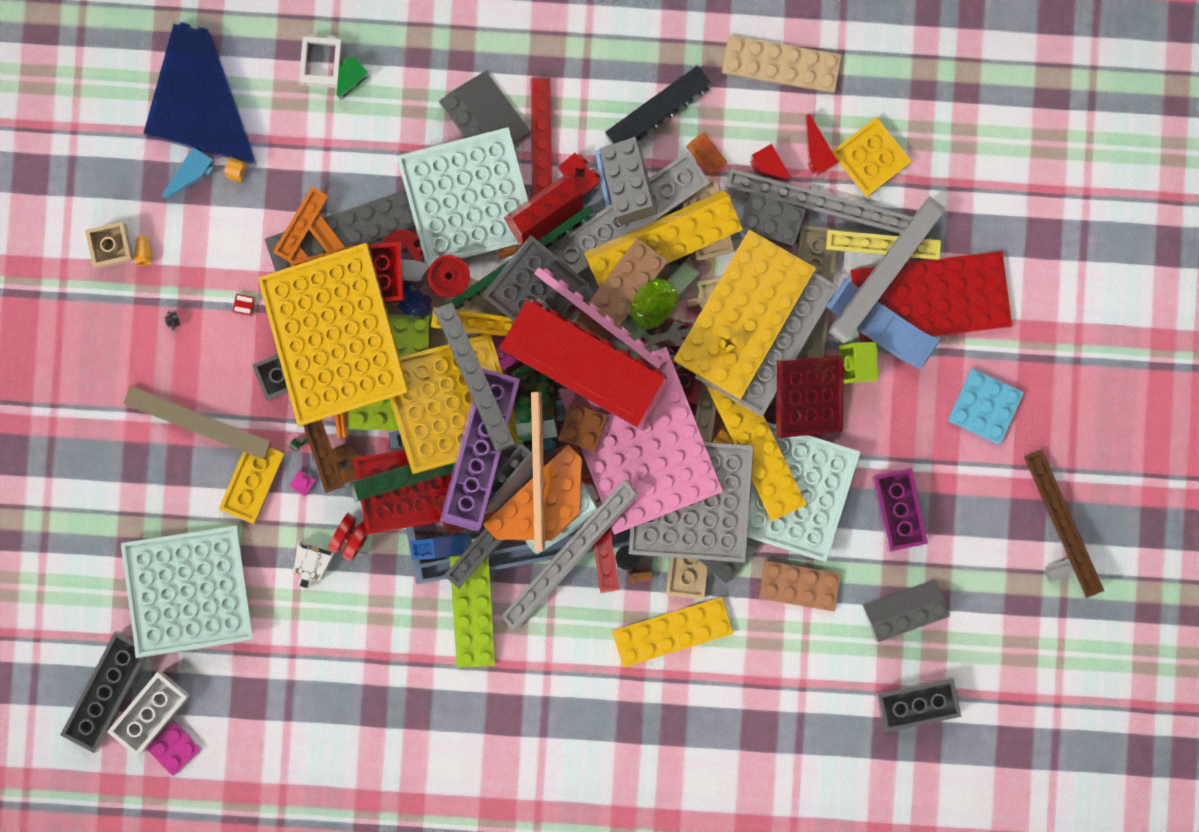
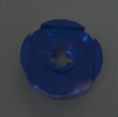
[398,283,432,319]

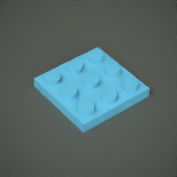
[947,368,1024,445]

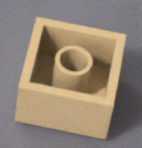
[85,221,134,269]

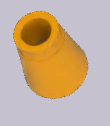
[134,236,153,266]

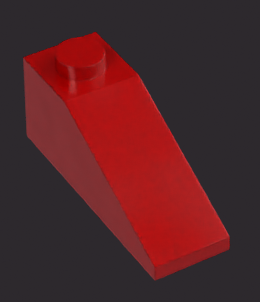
[805,113,839,177]

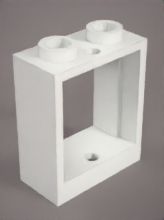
[299,34,343,88]

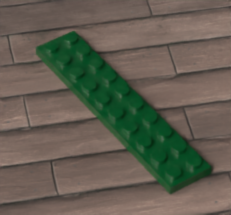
[428,206,593,322]

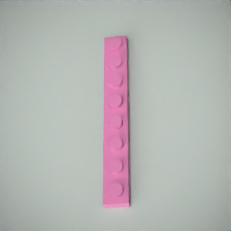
[534,268,663,369]

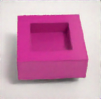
[289,470,316,496]

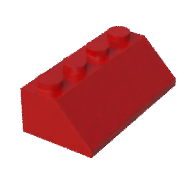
[503,176,583,247]

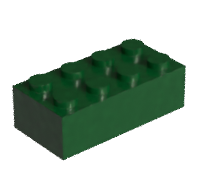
[515,371,558,441]

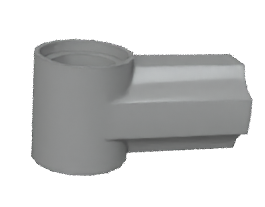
[1044,558,1076,583]

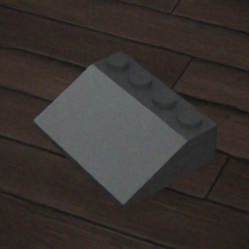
[439,70,531,145]

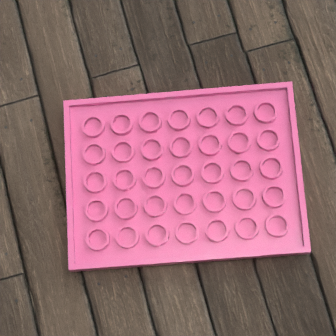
[558,347,723,534]

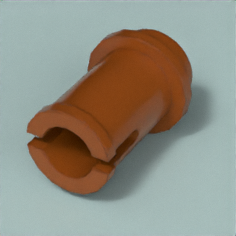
[497,244,520,260]
[628,568,652,584]

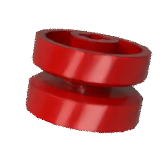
[426,255,470,298]
[327,513,368,562]

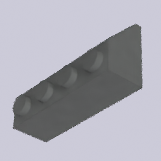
[862,579,950,642]

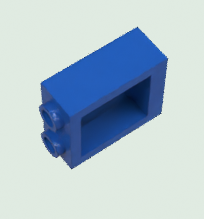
[410,533,472,560]

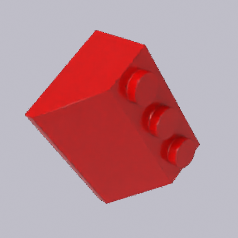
[369,242,404,304]

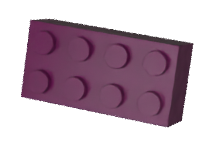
[871,468,928,552]

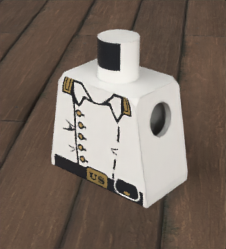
[294,541,335,589]

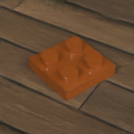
[558,403,608,452]

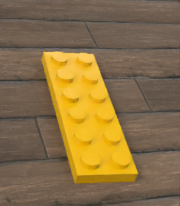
[612,597,733,668]

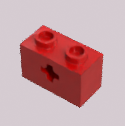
[558,152,600,198]

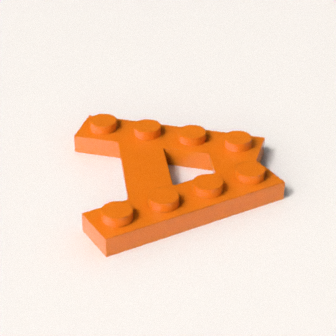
[273,186,364,267]

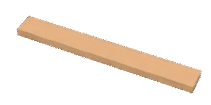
[531,392,545,551]

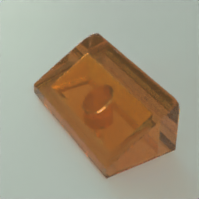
[686,132,727,176]

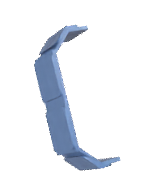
[826,277,940,370]

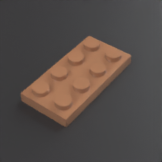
[758,561,841,612]

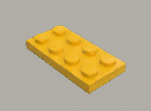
[219,447,285,524]

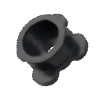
[164,311,180,331]

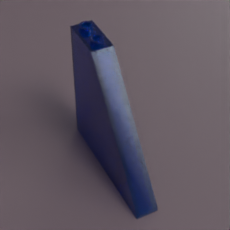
[143,22,257,166]

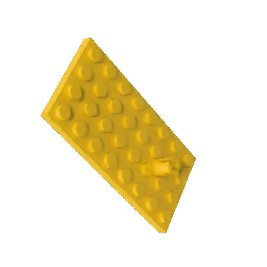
[673,230,816,399]

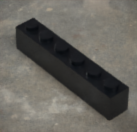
[605,65,711,144]

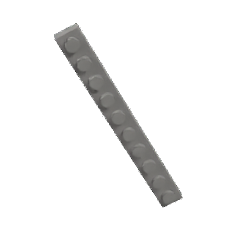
[725,168,913,234]
[501,480,639,630]

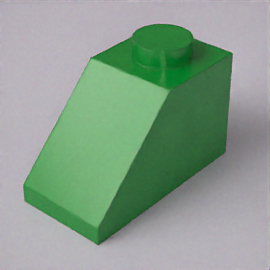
[336,55,370,100]

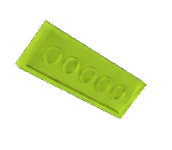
[450,554,495,668]

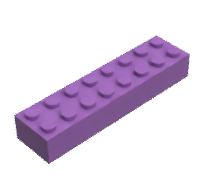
[440,368,520,531]

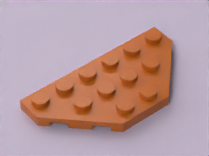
[483,445,582,541]

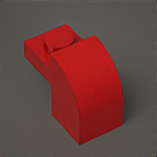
[383,230,424,262]

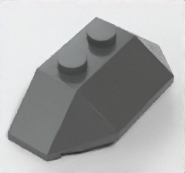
[484,443,533,515]

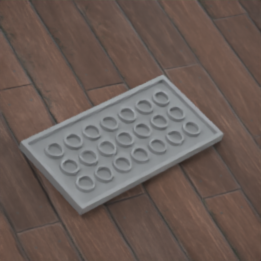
[695,272,838,417]

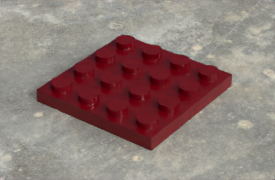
[776,355,844,438]

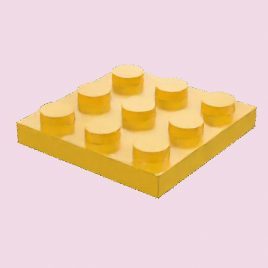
[832,117,912,197]

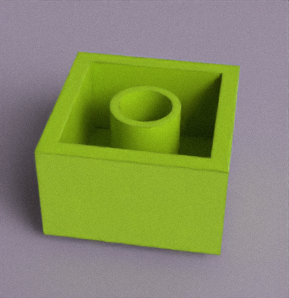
[838,342,879,384]

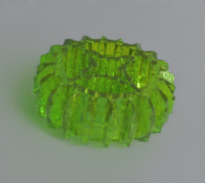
[629,278,679,329]

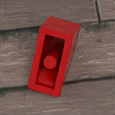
[750,143,791,181]

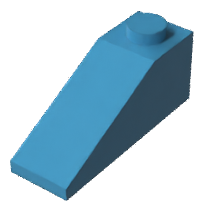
[162,147,215,199]

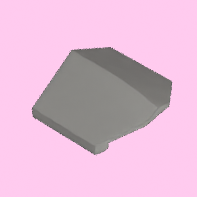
[402,260,429,281]

